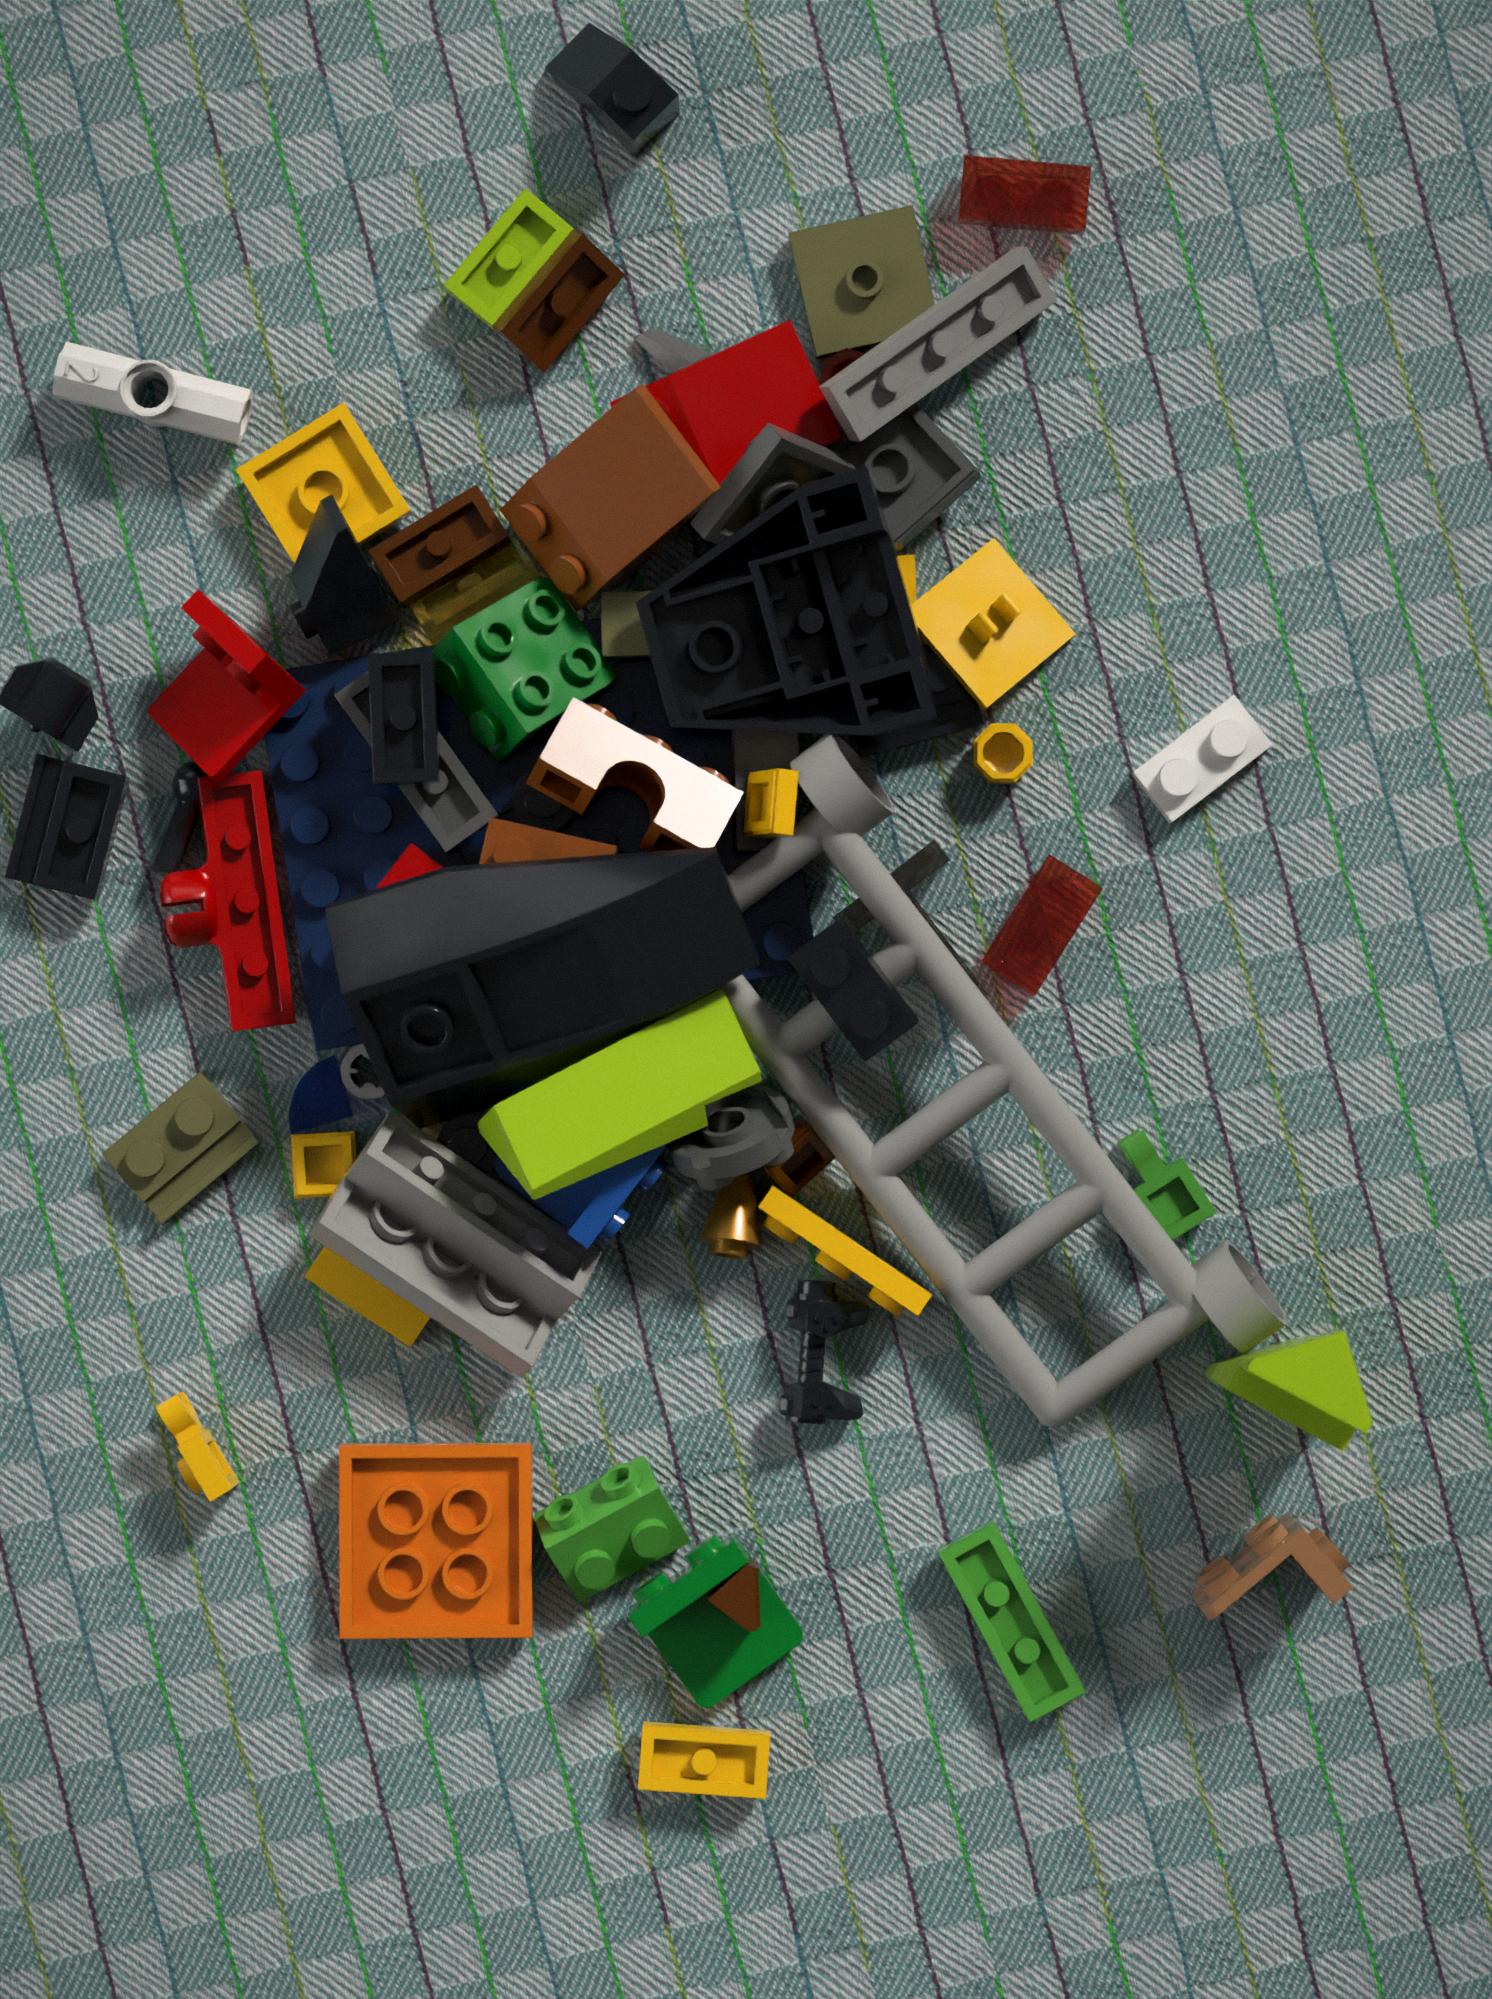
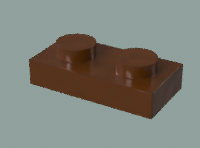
[492,230,625,372]
[368,484,512,609]

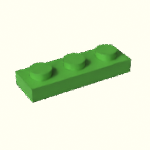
[937,1520,1086,1723]

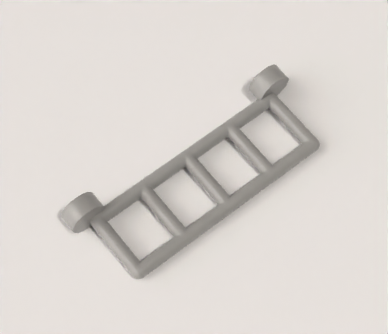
[709,734,1287,1428]

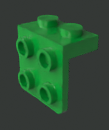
[431,577,615,763]
[628,1533,803,1708]

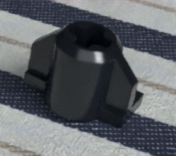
[0,657,99,752]

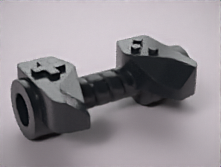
[779,1280,870,1424]

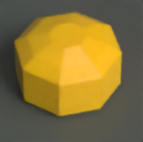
[972,723,1033,784]

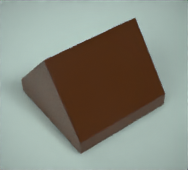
[761,1114,835,1197]
[708,1558,761,1631]

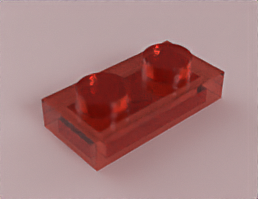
[957,155,1091,235]
[980,854,1103,997]

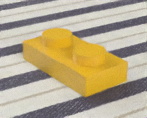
[638,1721,771,1799]

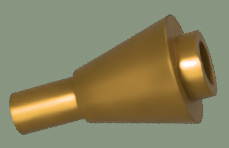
[698,1171,762,1260]

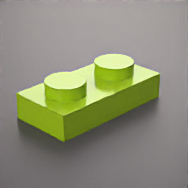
[443,188,574,330]

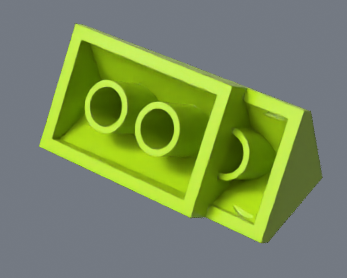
[478,988,762,1200]
[1204,1330,1373,1452]

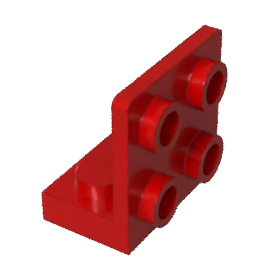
[147,589,306,782]

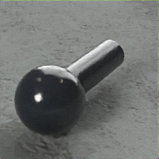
[151,761,208,876]

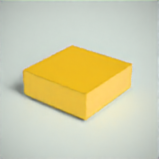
[743,768,799,839]
[291,1131,358,1199]

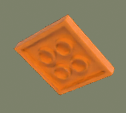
[339,1442,533,1639]

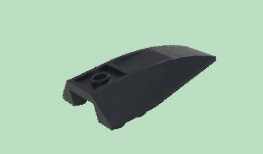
[325,847,760,1129]

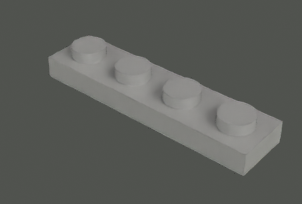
[819,246,1057,442]

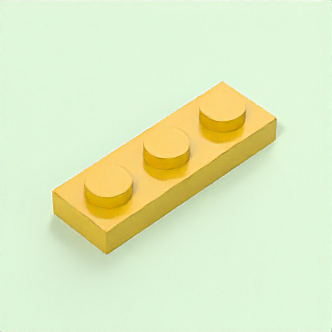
[758,1184,932,1317]

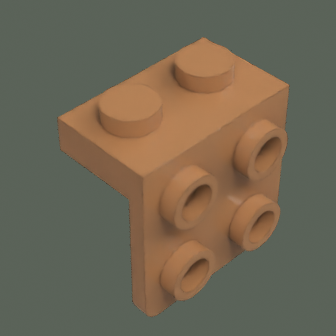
[1191,1512,1354,1620]

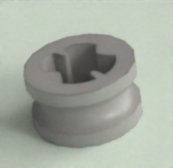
[340,1044,386,1100]

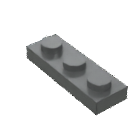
[334,670,500,854]

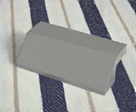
[308,1110,602,1378]

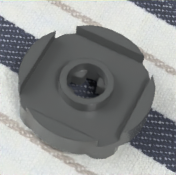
[666,1087,795,1191]

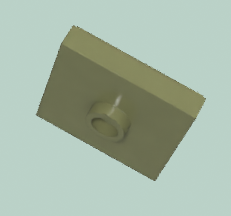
[788,205,935,360]

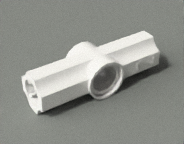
[52,342,254,445]

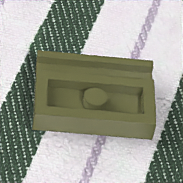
[102,1072,262,1224]

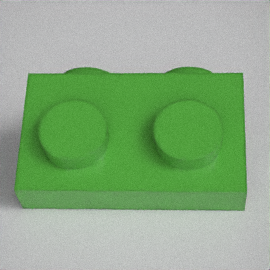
[534,1456,691,1603]

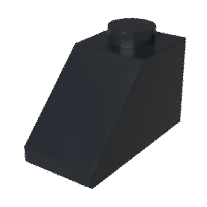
[545,23,680,158]
[289,495,399,657]

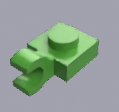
[1117,1129,1217,1241]

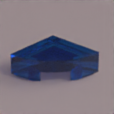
[289,1055,355,1134]

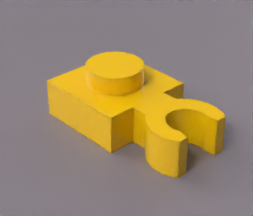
[156,1391,240,1502]

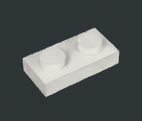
[1131,695,1273,824]

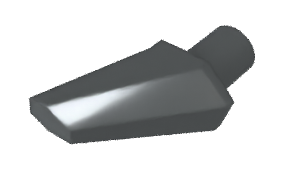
[634,328,716,373]

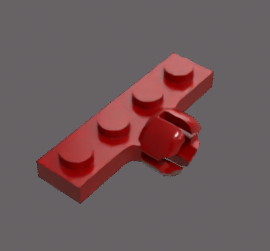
[160,770,296,1032]

